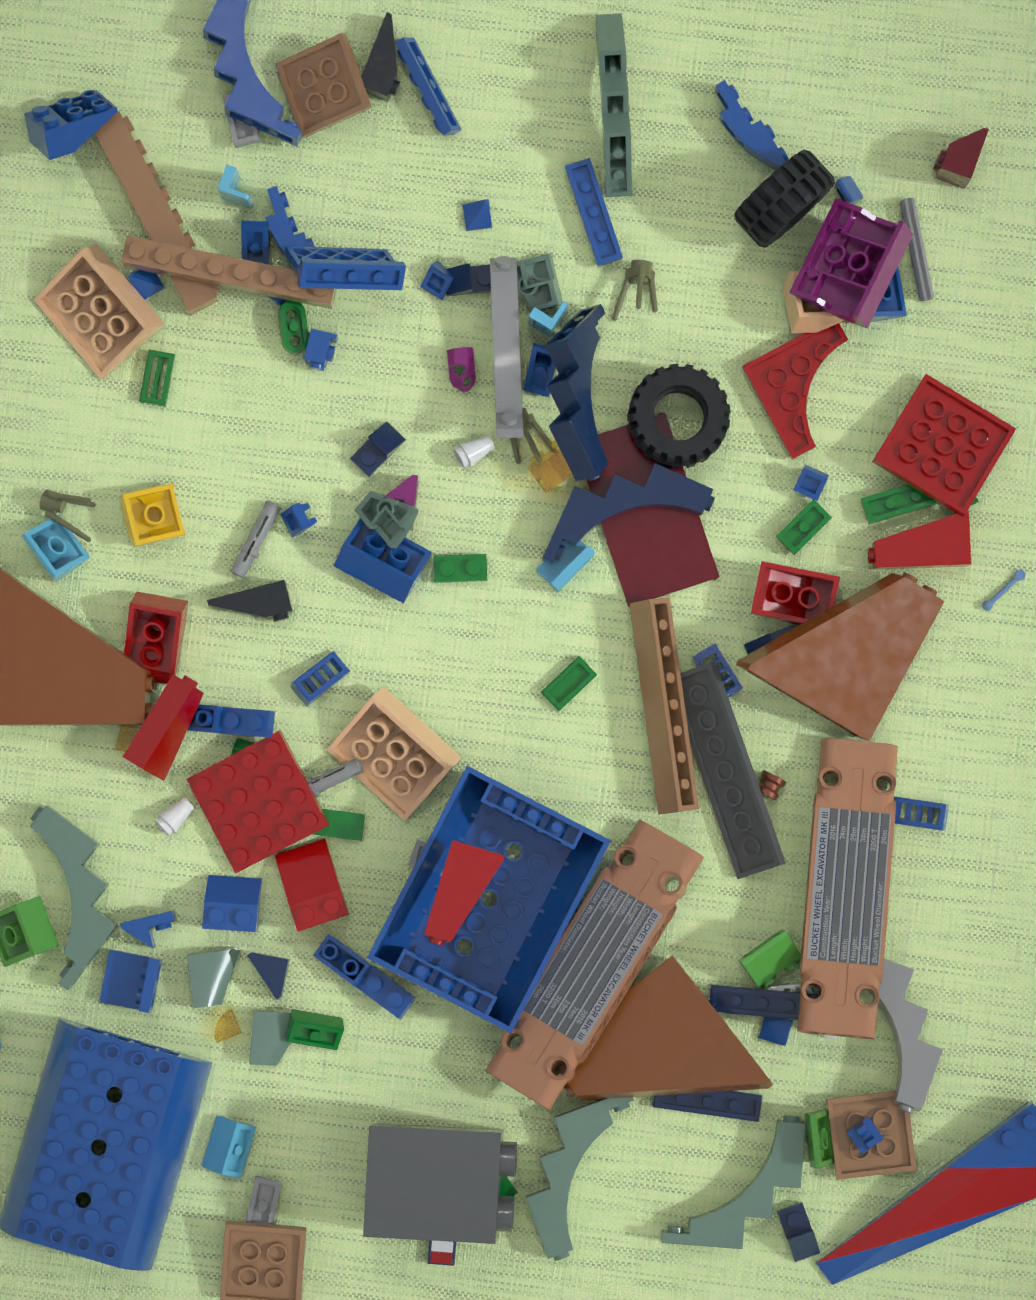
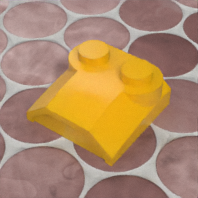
[121,483,186,547]

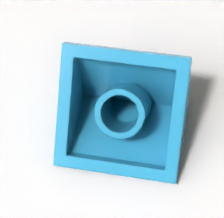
[22,515,90,582]

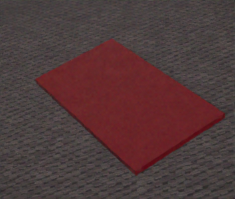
[586,413,720,607]

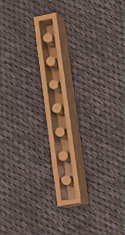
[95,111,220,315]
[121,236,336,309]
[629,598,699,815]

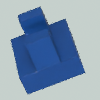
[793,464,829,501]
[280,503,317,538]
[846,1116,884,1154]

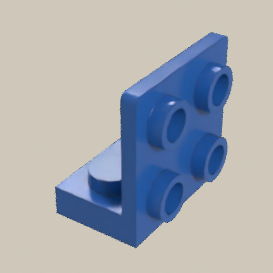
[100,950,163,1013]

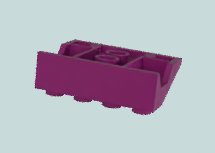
[789,198,913,328]

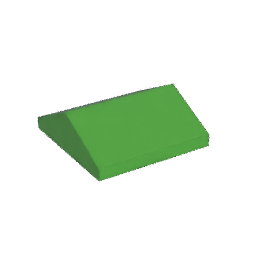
[804,1109,834,1169]

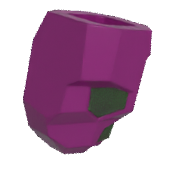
[447,347,476,392]

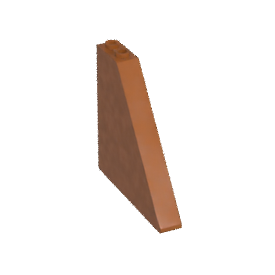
[0,567,155,726]
[736,572,945,741]
[555,955,773,1101]

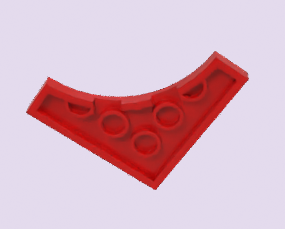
[742,323,848,460]

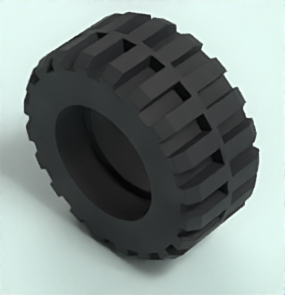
[734,149,835,248]
[627,363,731,469]

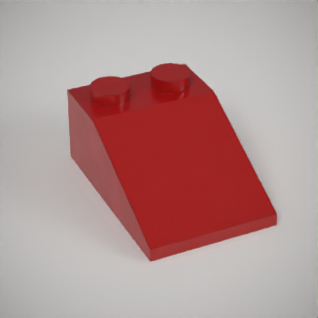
[751,561,840,625]
[124,591,189,684]
[274,839,350,932]

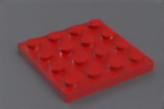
[872,374,1016,517]
[186,730,330,874]

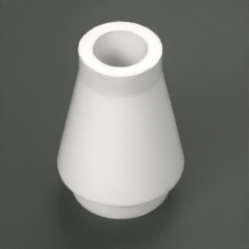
[454,435,495,468]
[155,797,194,836]

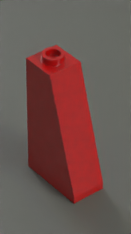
[868,511,971,570]
[123,674,204,781]
[424,840,505,946]

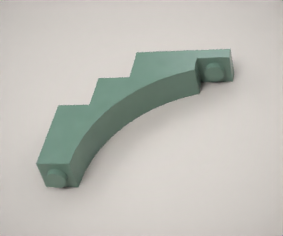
[596,13,632,197]
[30,805,118,990]
[526,1098,633,1261]
[661,1116,806,1249]

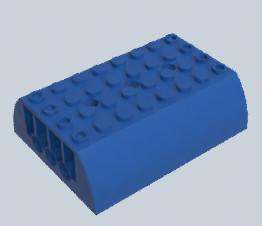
[367,766,611,1033]
[0,1017,213,1271]

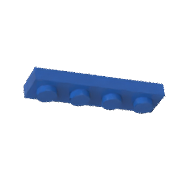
[395,37,462,136]
[565,158,623,267]

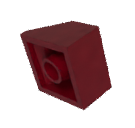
[933,128,989,189]

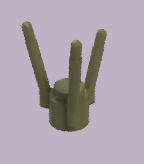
[612,260,658,321]
[510,408,558,464]
[39,489,96,542]

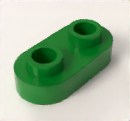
[278,301,309,354]

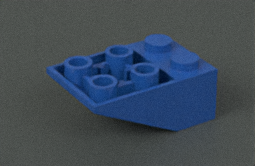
[24,90,118,160]

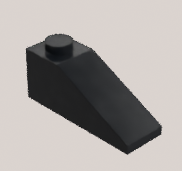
[361,12,400,102]
[207,580,294,622]

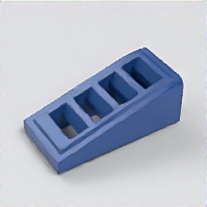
[693,643,743,697]
[291,651,350,707]
[894,797,949,831]

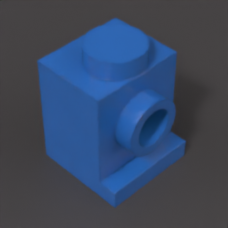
[304,328,338,371]

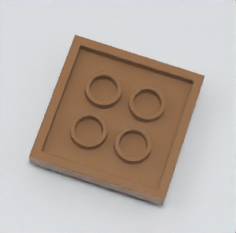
[275,33,372,138]
[826,1091,917,1180]
[220,1220,307,1300]

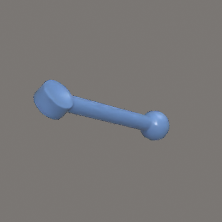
[982,570,1026,611]

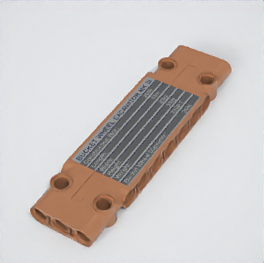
[797,738,898,1039]
[485,819,704,1111]

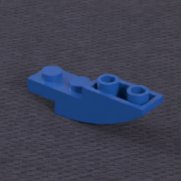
[714,80,789,170]
[265,186,315,265]
[187,705,275,738]
[313,934,416,1020]

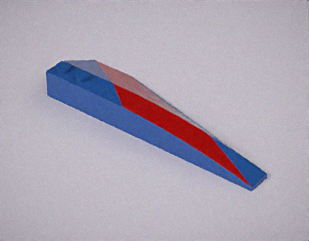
[816,1101,1036,1285]

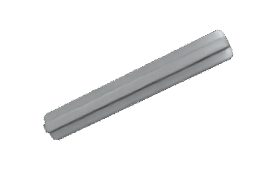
[900,198,934,301]

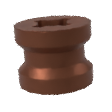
[758,770,786,801]

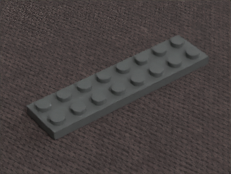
[680,661,786,879]

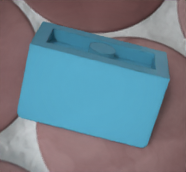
[218,164,253,209]
[528,301,568,338]
[536,541,596,592]
[202,1115,256,1178]

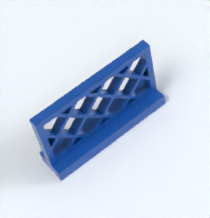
[285,246,406,290]

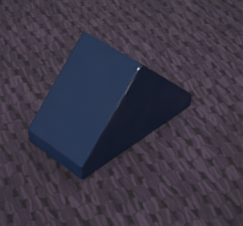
[247,952,290,1000]

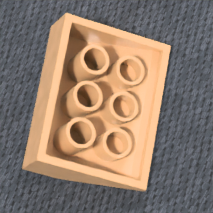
[33,244,165,379]
[327,686,462,821]

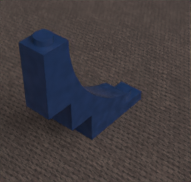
[545,304,609,481]
[542,463,715,565]

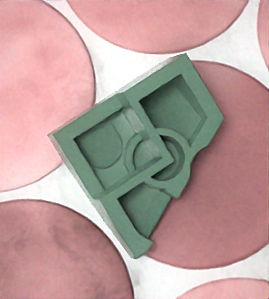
[517,254,563,311]
[354,491,419,548]
[187,948,240,1008]
[249,1010,291,1066]

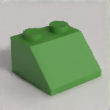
[0,896,59,967]
[738,929,801,988]

